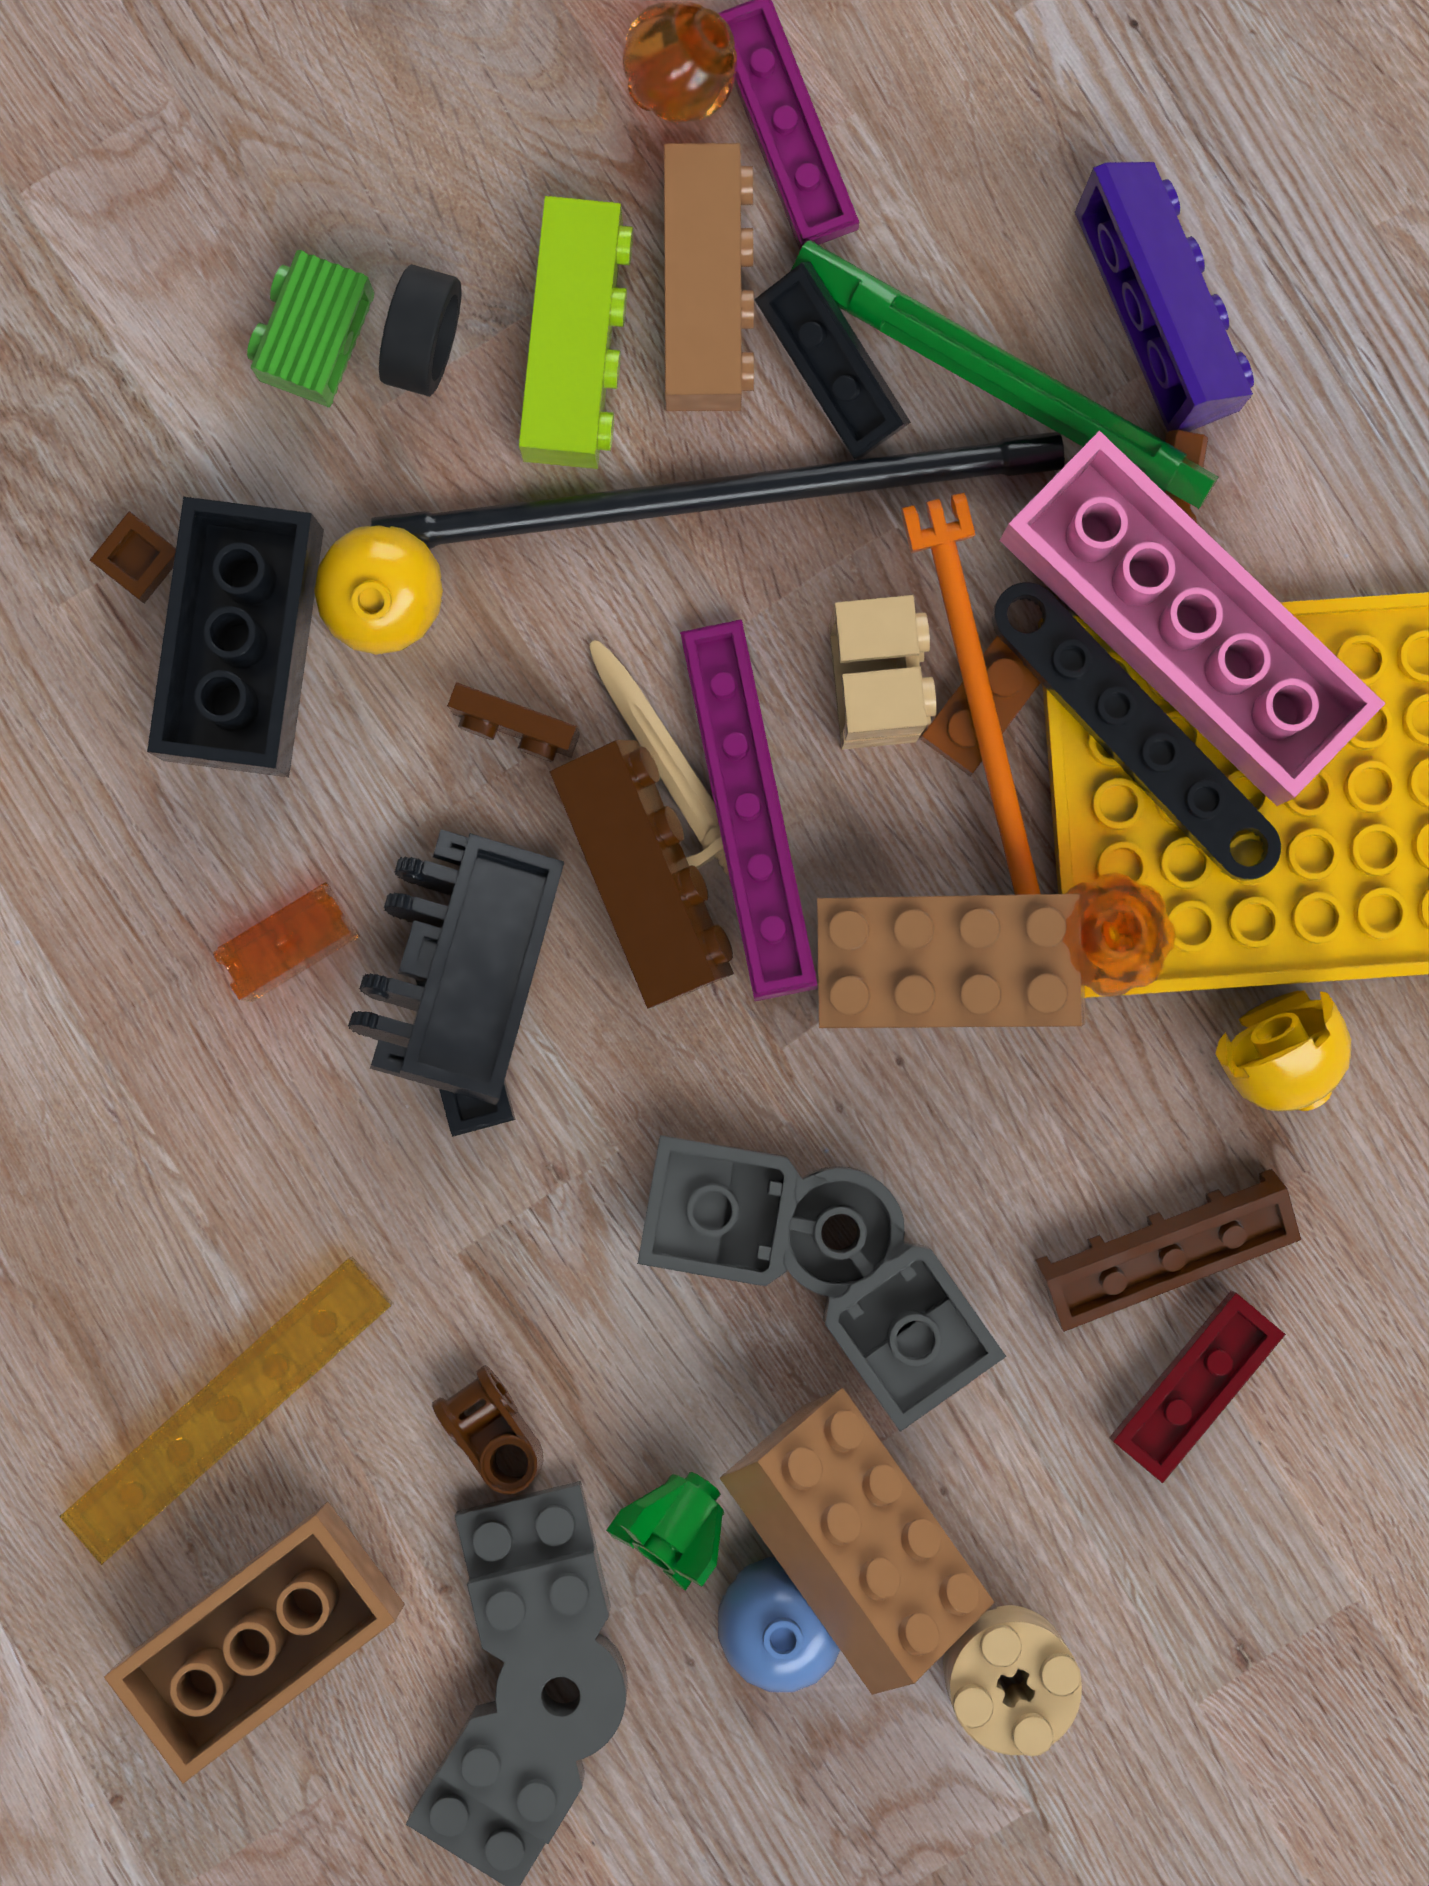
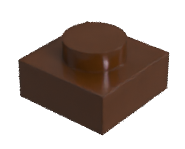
[90,511,176,604]

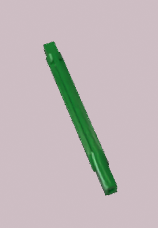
[791,240,1219,509]

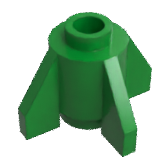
[606,1472,725,1591]

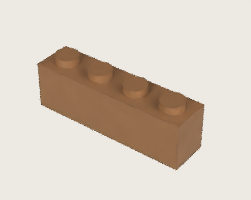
[664,143,754,411]

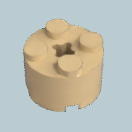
[943,1605,1082,1757]

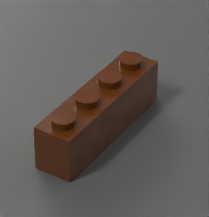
[549,740,734,1009]

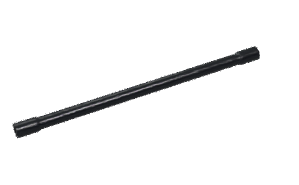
[371,432,1065,549]

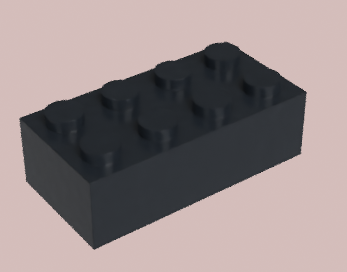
[147,496,324,778]

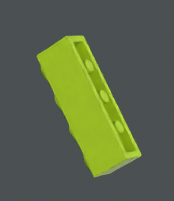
[519,196,633,469]

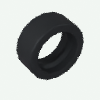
[379,264,462,397]

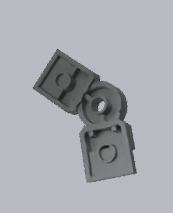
[637,1135,1007,1432]
[406,1481,628,1886]

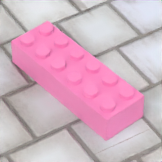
[999,431,1386,806]

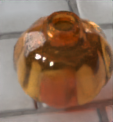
[622,1,737,123]
[1062,872,1176,997]

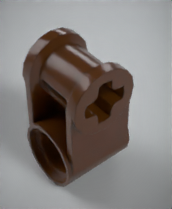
[432,1365,544,1494]

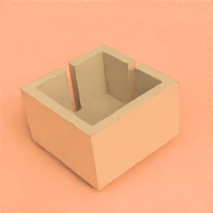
[829,595,936,750]

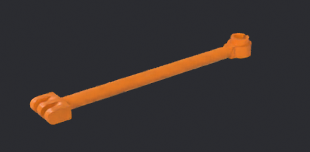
[901,492,1041,895]

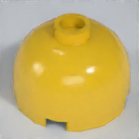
[314,525,443,655]
[1215,990,1351,1111]

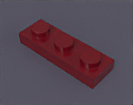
[1109,1291,1286,1483]

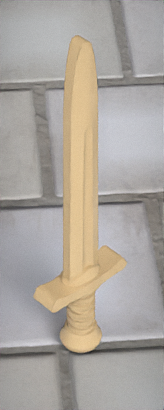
[590,640,730,880]

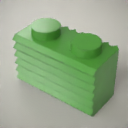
[247,250,375,408]

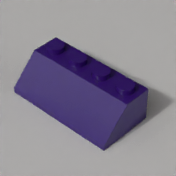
[1075,162,1254,432]

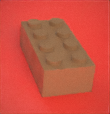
[817,894,1085,1028]
[720,1387,995,1695]
[104,1501,405,1784]

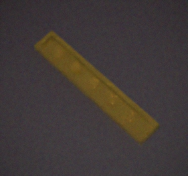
[59,1256,394,1565]

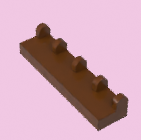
[1034,1169,1301,1332]

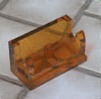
[213,882,360,1002]

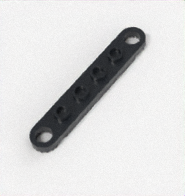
[992,582,1281,881]

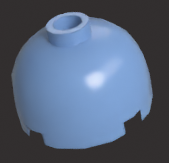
[718,1557,840,1692]

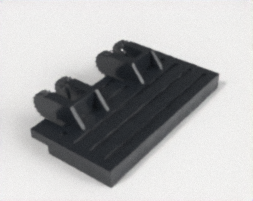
[348,829,564,1105]

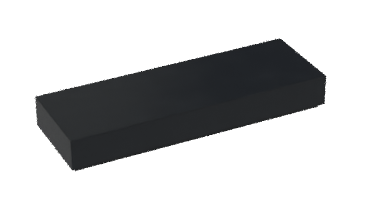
[754,262,911,460]

